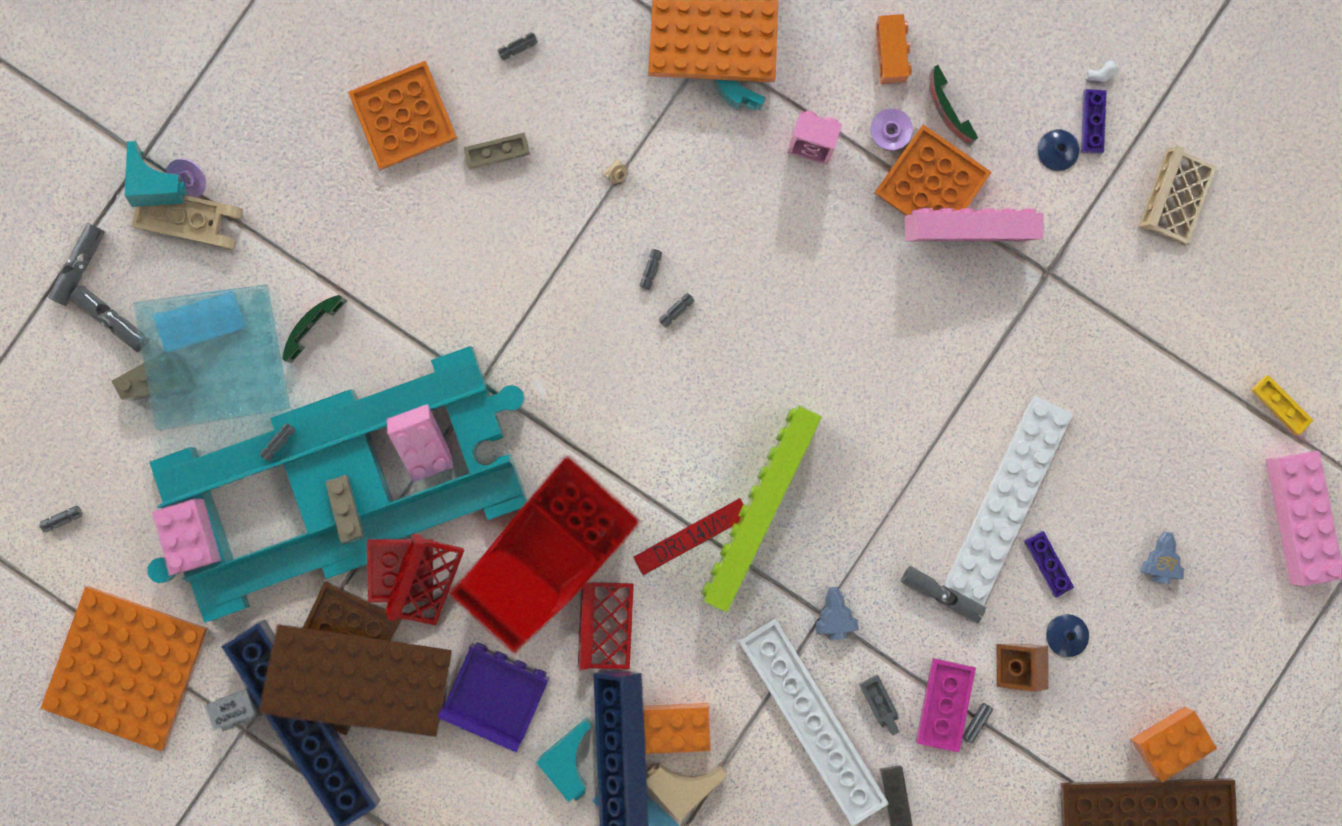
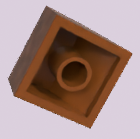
[997,644,1049,692]

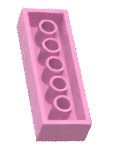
[905,208,1044,241]
[1266,451,1342,586]

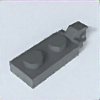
[859,674,900,736]

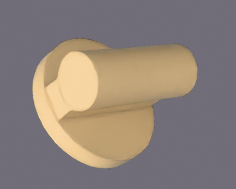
[602,159,627,184]

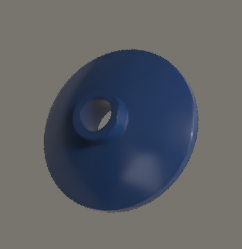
[1037,129,1080,171]
[1046,614,1089,657]

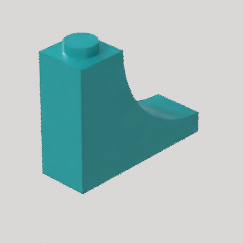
[124,141,187,207]
[536,717,592,803]

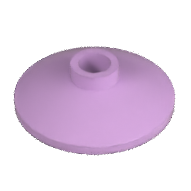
[870,108,913,151]
[166,158,206,198]

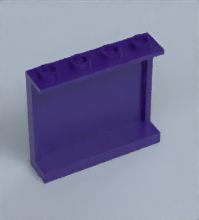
[438,642,550,753]

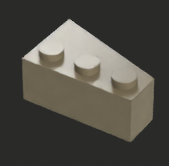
[111,351,197,401]

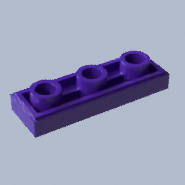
[1081,89,1107,154]
[1024,531,1075,598]

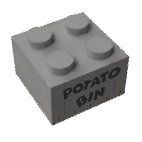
[205,688,263,731]

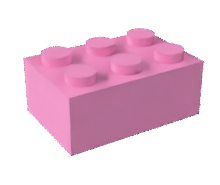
[787,111,842,164]
[387,404,454,482]
[152,499,221,575]

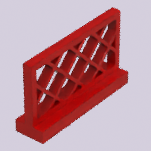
[385,534,464,626]
[577,581,634,670]

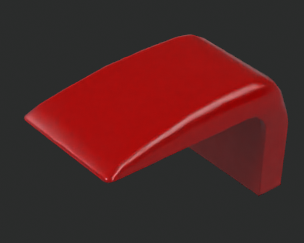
[449,456,640,655]

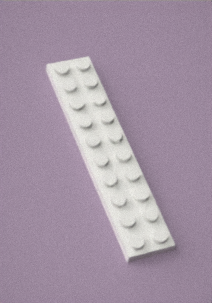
[944,396,1073,606]
[739,618,889,826]

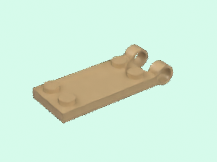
[131,195,243,250]

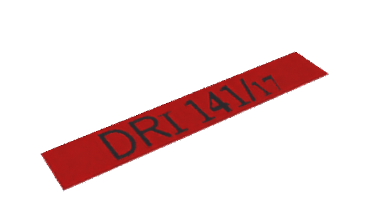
[633,498,744,575]

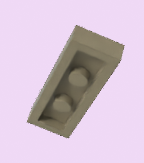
[464,132,530,170]
[326,475,364,544]

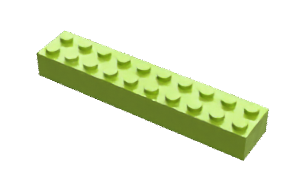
[701,405,822,613]

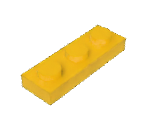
[1250,375,1314,435]

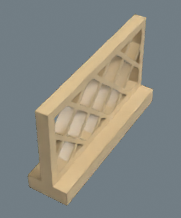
[1138,146,1217,245]

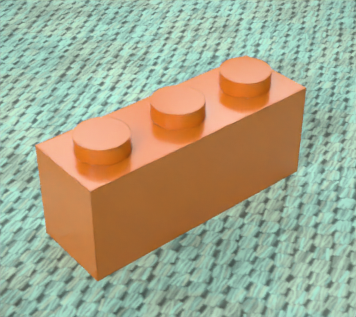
[876,14,912,84]

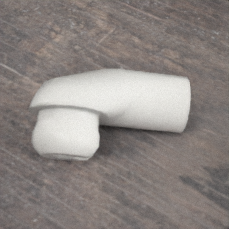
[1086,61,1117,82]

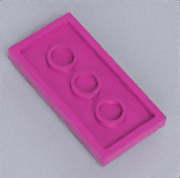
[916,658,976,752]

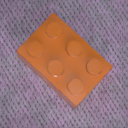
[644,703,711,754]
[1130,707,1217,782]

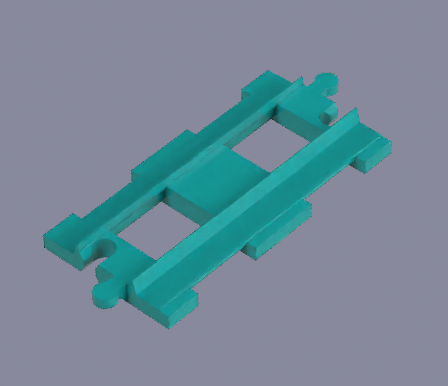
[147,346,528,623]

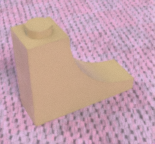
[646,763,727,821]

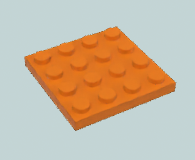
[348,60,458,171]
[874,124,992,216]

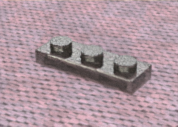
[880,765,913,826]

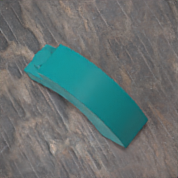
[714,79,766,111]

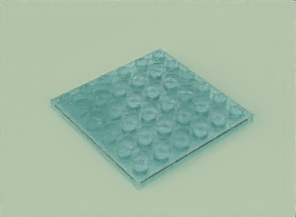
[133,284,290,431]

